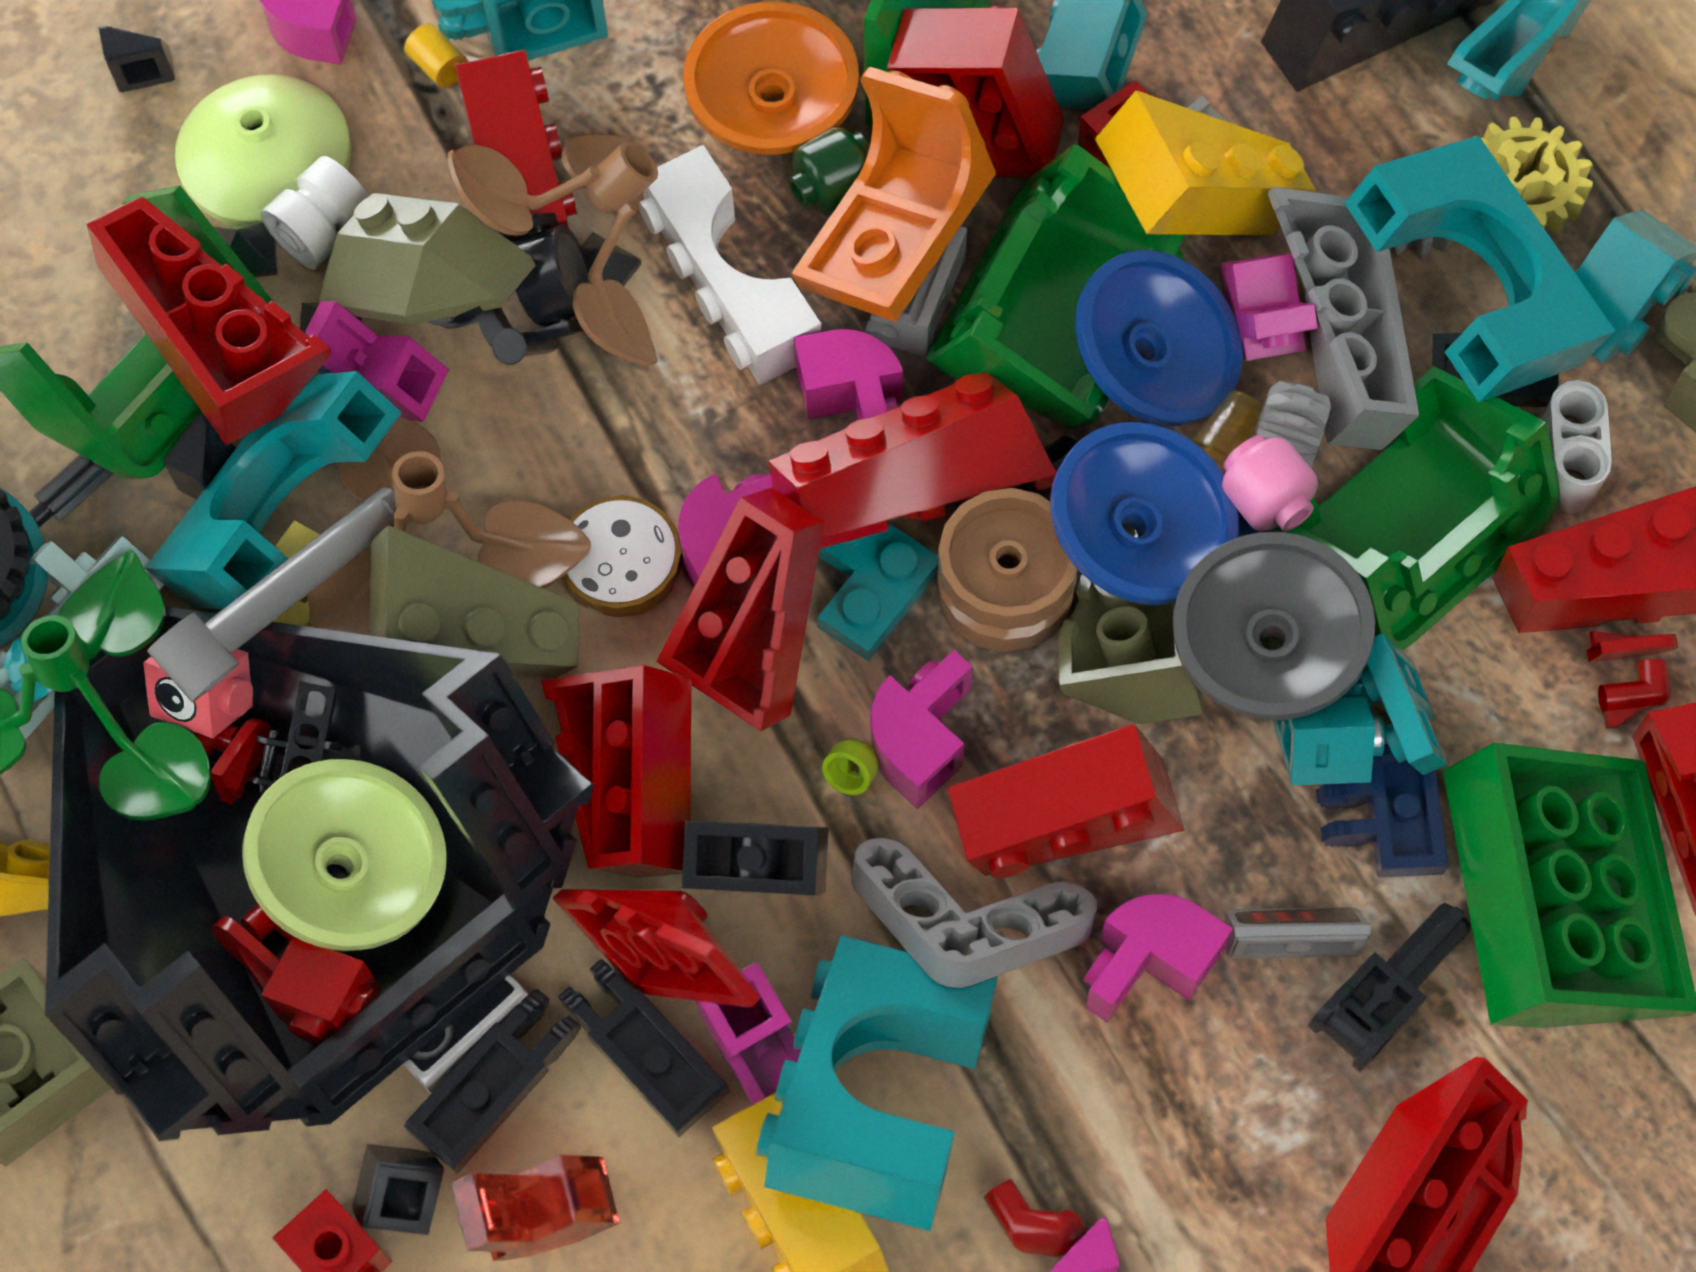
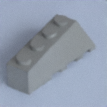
[1267,187,1419,450]

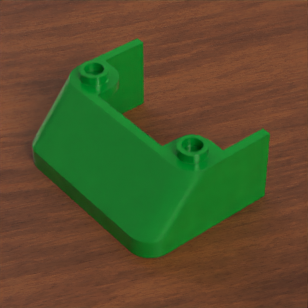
[0,185,274,479]

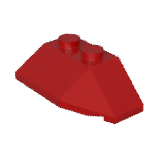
[1325,1056,1528,1272]

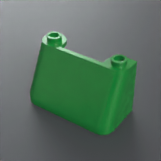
[926,143,1185,428]
[1263,366,1559,651]

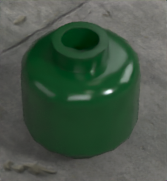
[787,126,870,216]

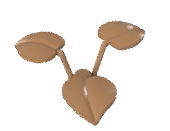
[447,134,658,366]
[307,416,591,635]

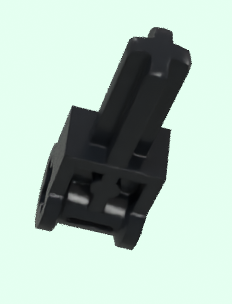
[1308,903,1471,1073]

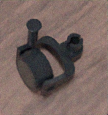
[429,213,590,365]

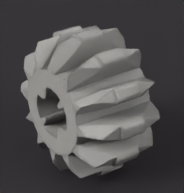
[1252,381,1331,468]

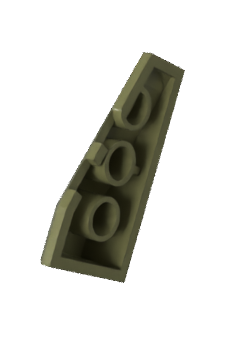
[1058,524,1203,724]

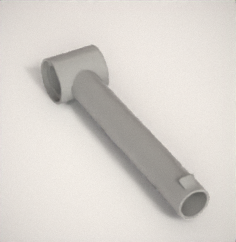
[147,487,397,703]

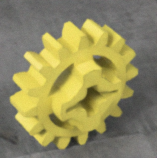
[1474,116,1593,234]

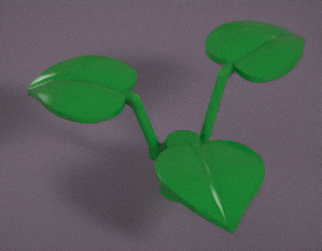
[0,549,211,820]

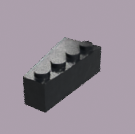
[1261,0,1496,92]

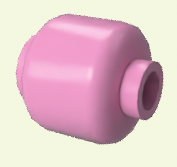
[1222,435,1319,532]

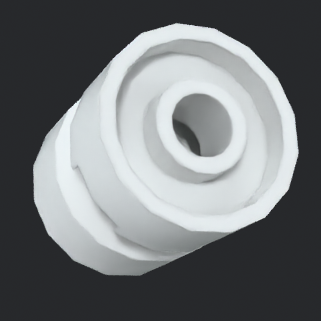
[260,156,369,270]

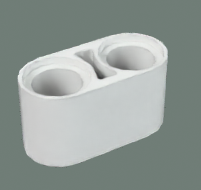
[1541,380,1612,514]

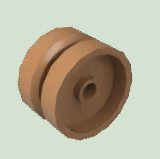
[937,488,1078,653]

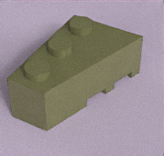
[369,525,579,678]

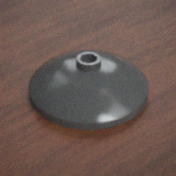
[1173,532,1375,720]

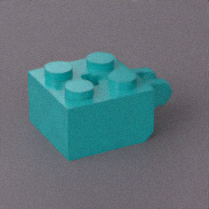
[432,0,609,61]

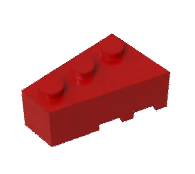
[887,6,1065,178]
[455,49,577,242]
[656,487,824,732]
[541,665,692,878]
[1632,703,1696,917]
[947,724,1185,878]

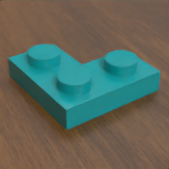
[817,523,939,662]
[1360,633,1448,775]

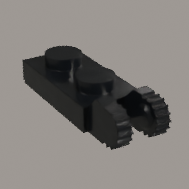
[558,959,730,1137]
[404,989,581,1174]

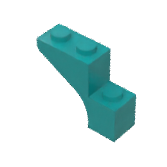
[1447,0,1591,101]

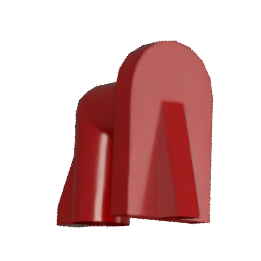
[1586,631,1678,729]
[191,718,271,804]
[212,903,293,992]

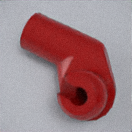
[983,1179,1086,1258]

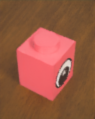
[143,649,253,738]

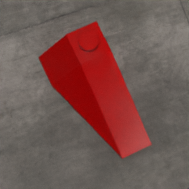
[552,889,761,1008]

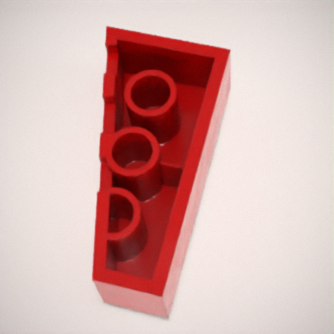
[1493,486,1696,633]

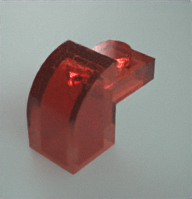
[451,1155,620,1261]

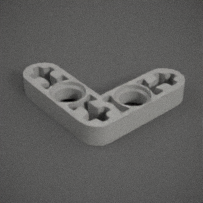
[851,838,1097,988]

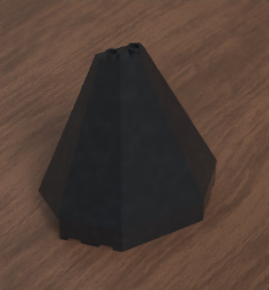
[45,606,594,1141]

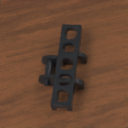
[248,681,343,792]

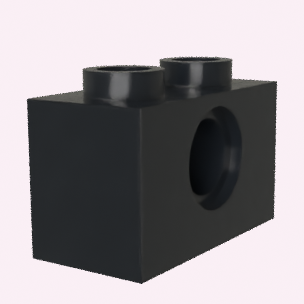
[682,821,829,896]

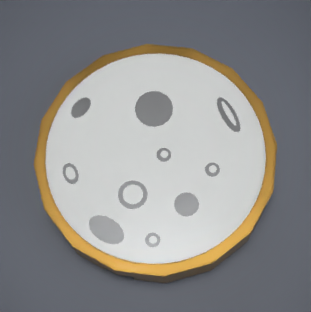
[561,495,683,617]

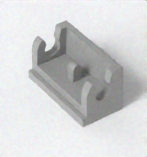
[864,226,967,358]

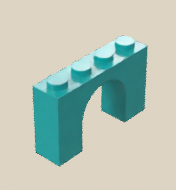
[1344,136,1615,403]
[145,371,402,610]
[757,935,998,1231]

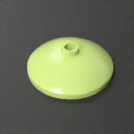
[175,74,351,225]
[242,759,447,951]

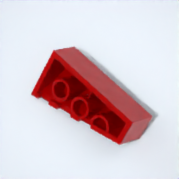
[86,196,331,445]
[768,371,1056,549]

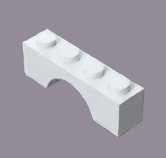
[638,145,821,386]

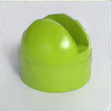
[822,737,879,795]

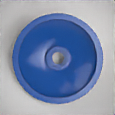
[1076,250,1243,427]
[1050,422,1239,605]

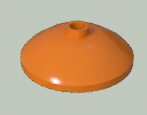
[683,1,859,155]

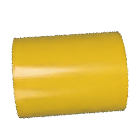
[404,23,468,88]

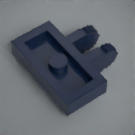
[1316,744,1448,877]

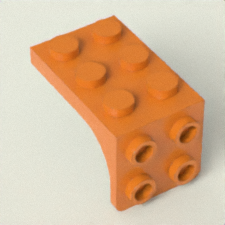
[791,67,996,322]

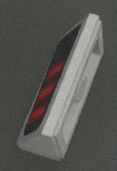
[1225,907,1371,959]

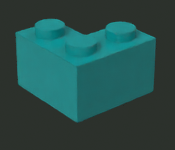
[1576,209,1696,362]

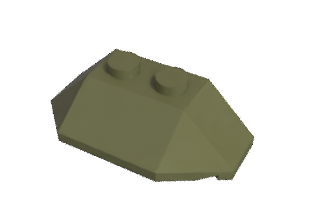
[319,193,535,325]

